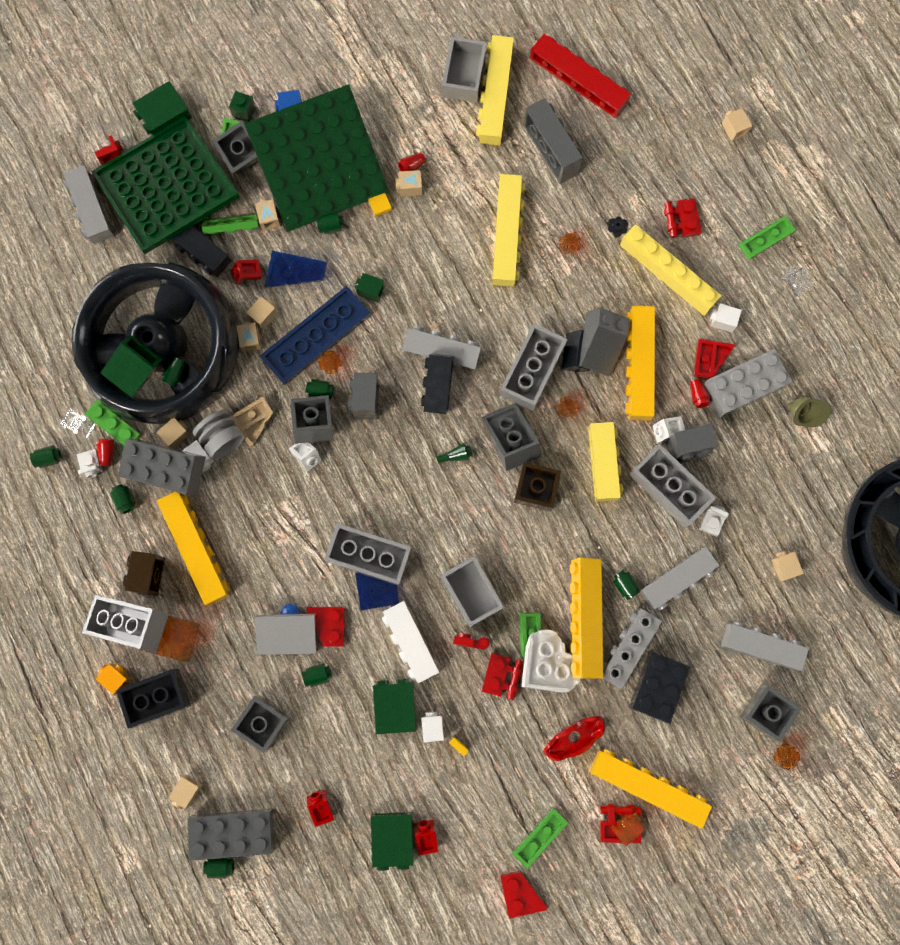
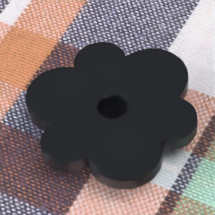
[608,216,628,237]

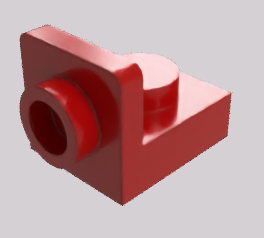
[95,135,123,165]
[231,259,262,285]
[307,790,334,827]
[414,820,439,856]

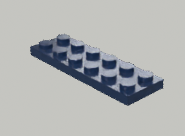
[260,286,371,385]

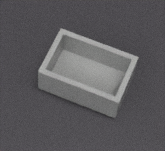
[442,36,487,103]
[440,556,504,628]

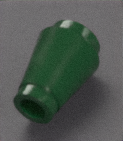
[162,357,185,387]

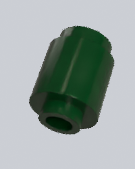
[317,213,345,234]
[305,379,334,399]
[30,445,62,468]
[110,484,135,514]
[613,570,640,600]
[302,663,332,688]
[203,858,234,879]

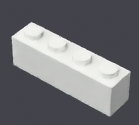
[381,601,439,683]

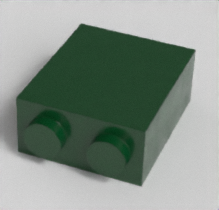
[132,81,192,135]
[101,334,162,398]
[373,679,416,735]
[371,812,414,871]

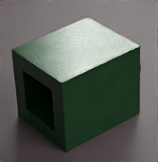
[229,91,256,122]
[355,273,385,303]

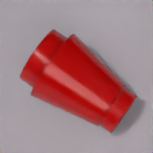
[398,152,426,172]
[690,379,711,409]
[96,439,116,466]

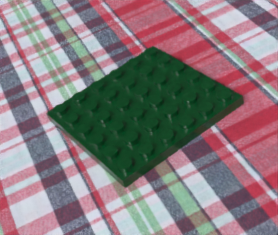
[244,84,390,232]
[91,116,240,255]

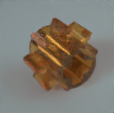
[559,231,581,255]
[318,351,342,374]
[555,396,579,420]
[774,744,800,770]

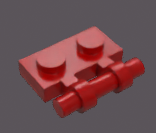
[664,198,702,238]
[453,633,490,650]
[481,653,524,700]
[599,804,641,844]

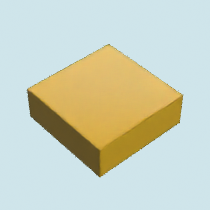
[368,193,392,217]
[449,736,469,756]

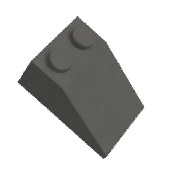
[579,308,630,376]
[481,403,541,471]

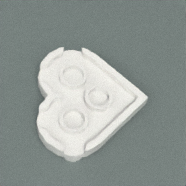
[521,630,580,692]

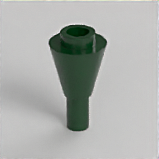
[436,442,472,464]

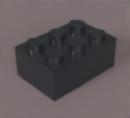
[629,652,690,724]
[116,669,191,729]

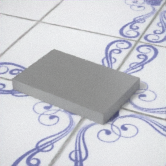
[255,614,317,655]

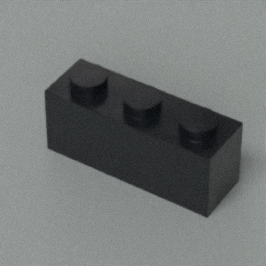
[172,226,232,278]
[421,353,454,414]

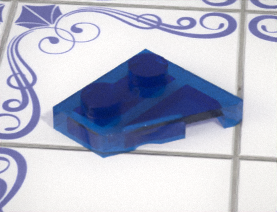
[355,573,399,611]

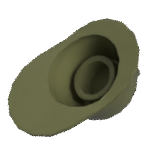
[788,396,831,427]

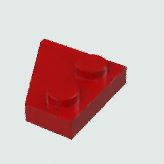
[693,339,735,379]
[306,607,345,647]
[500,871,547,919]

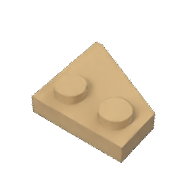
[230,397,273,448]

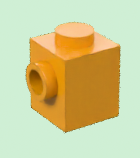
[96,663,132,695]

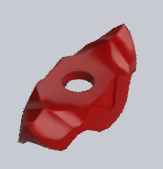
[543,715,605,761]

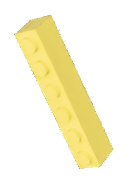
[476,35,514,146]
[492,174,525,287]
[620,224,721,316]

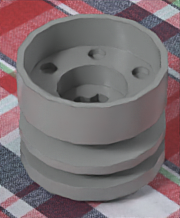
[193,410,245,460]

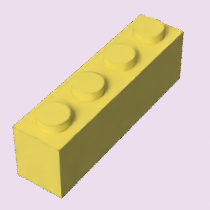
[588,422,623,502]

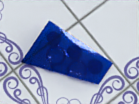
[264,250,327,288]

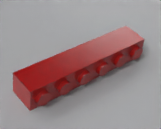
[530,34,631,119]

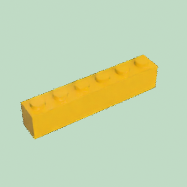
[625,306,655,421]
[157,492,230,606]
[570,558,603,679]
[588,749,712,829]

